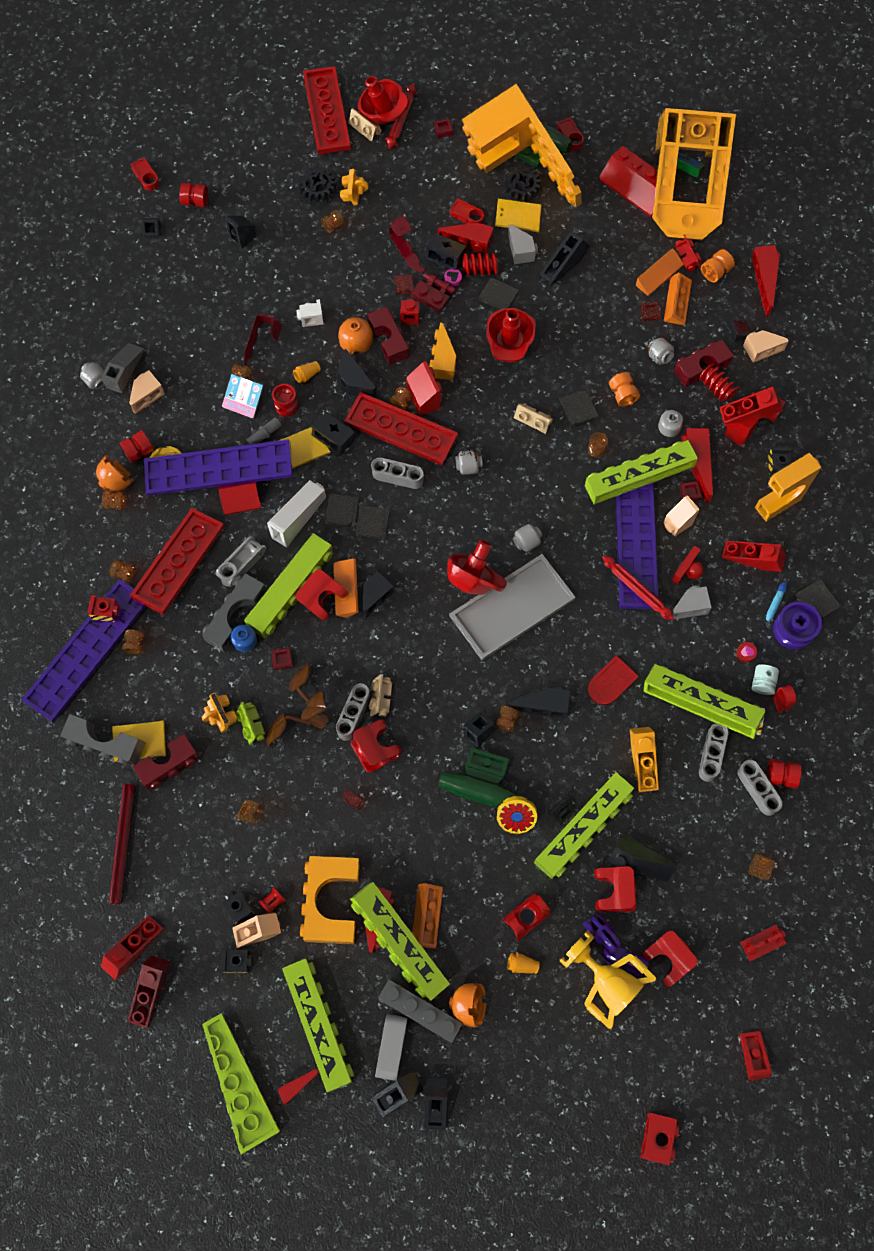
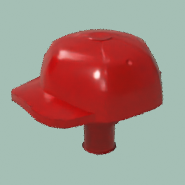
[358,76,409,125]
[486,308,536,362]
[447,540,507,595]

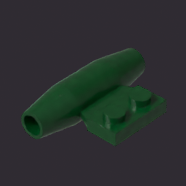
[514,121,572,168]
[438,748,520,807]

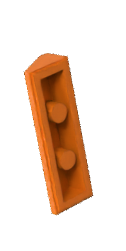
[636,248,684,296]
[664,273,692,325]
[333,559,359,618]
[412,883,443,949]

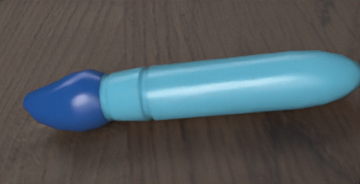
[766,581,787,621]

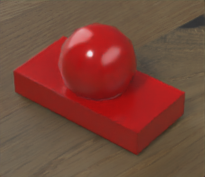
[672,546,703,585]

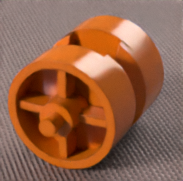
[701,249,735,283]
[609,372,640,407]

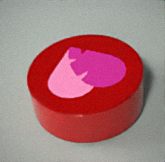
[736,642,757,662]

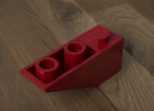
[127,955,171,1028]

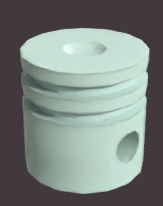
[751,665,779,695]

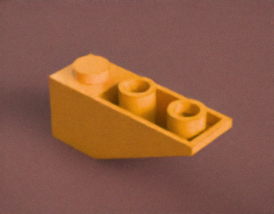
[429,323,456,381]
[630,727,659,792]

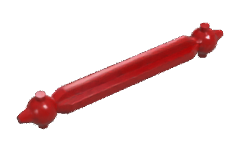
[385,83,418,149]
[602,555,674,621]

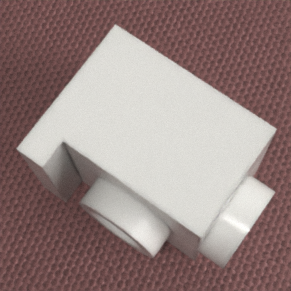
[296,300,323,327]

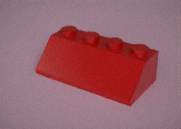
[599,146,675,217]

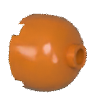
[338,317,374,354]
[96,455,134,492]
[449,983,486,1028]

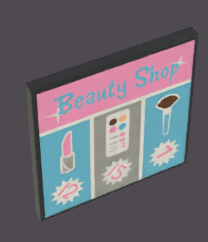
[221,373,265,419]

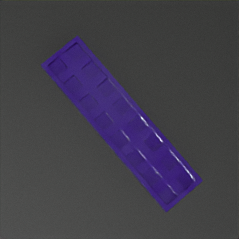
[144,439,293,496]
[616,483,658,609]
[21,579,147,723]

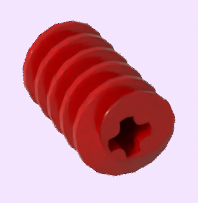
[463,253,498,276]
[699,363,740,402]

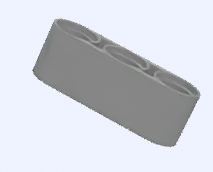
[371,458,424,489]
[336,683,370,741]
[699,723,728,782]
[737,760,782,816]
[375,1014,408,1081]

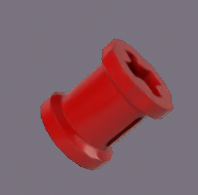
[258,887,286,914]

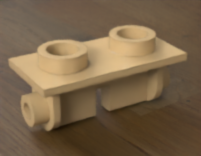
[348,108,381,142]
[514,403,553,434]
[369,674,392,717]

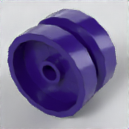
[773,601,822,650]

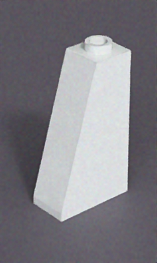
[267,480,326,548]

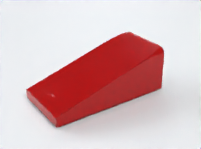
[739,1030,773,1080]
[278,1069,320,1105]

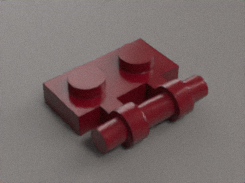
[411,272,456,313]

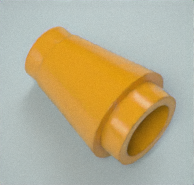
[293,361,321,383]
[507,952,540,974]

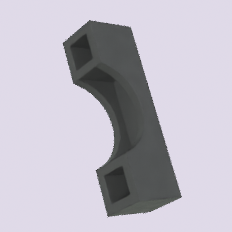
[202,573,266,652]
[60,714,146,766]
[378,980,463,1044]

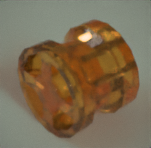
[231,363,250,379]
[390,387,412,410]

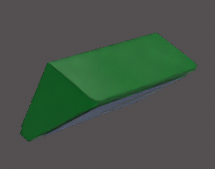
[676,152,705,178]

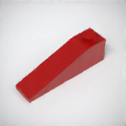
[751,245,780,316]
[681,428,713,503]

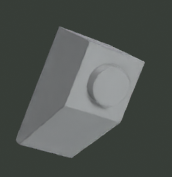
[508,225,538,264]
[672,586,711,619]

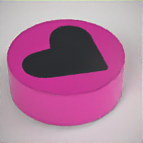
[444,269,462,287]

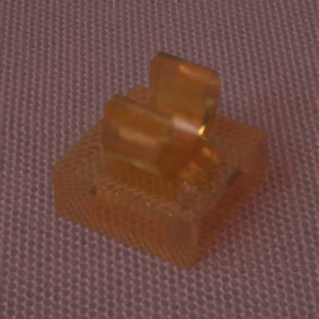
[236,800,263,823]
[748,853,775,881]

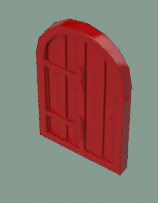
[588,656,639,705]

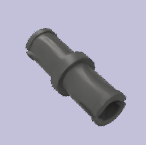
[246,417,282,444]

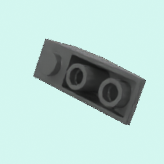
[101,343,145,393]

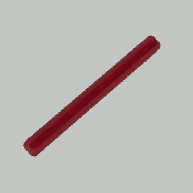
[109,783,135,905]

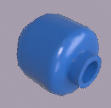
[231,625,257,652]

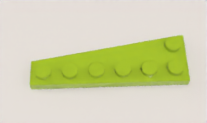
[202,1013,281,1154]

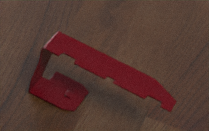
[389,216,425,273]
[244,315,282,370]

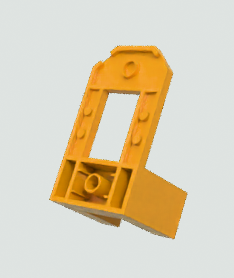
[462,84,582,207]
[652,108,736,240]

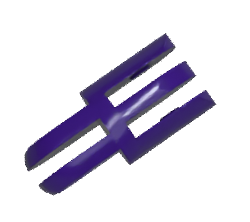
[583,912,621,953]
[602,944,648,979]

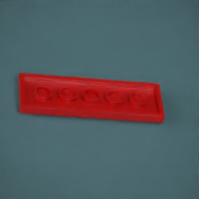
[303,66,351,155]
[344,392,458,466]
[130,508,224,615]

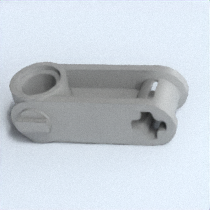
[216,536,267,587]

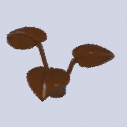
[266,663,329,747]

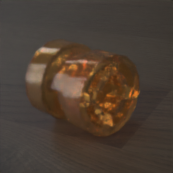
[321,209,345,234]
[588,432,608,457]
[102,490,126,510]
[109,559,136,583]
[122,630,144,654]
[495,706,519,732]

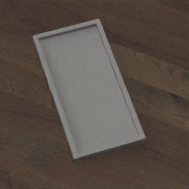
[449,554,575,661]

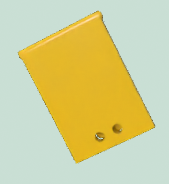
[495,199,541,232]
[279,427,331,469]
[112,721,166,762]

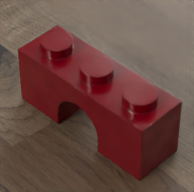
[367,307,410,366]
[674,340,734,388]
[132,734,199,790]

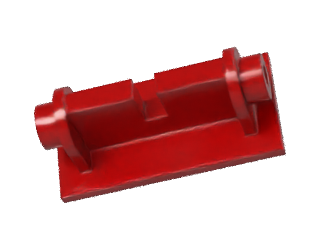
[675,234,702,272]
[740,925,787,961]

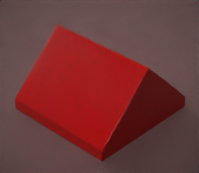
[219,482,261,515]

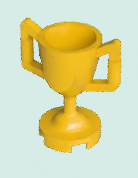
[560,930,656,1029]

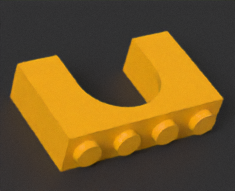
[755,453,821,522]
[300,856,360,944]

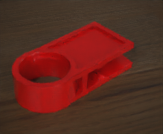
[556,117,584,151]
[130,157,159,191]
[449,198,484,224]
[772,685,796,714]

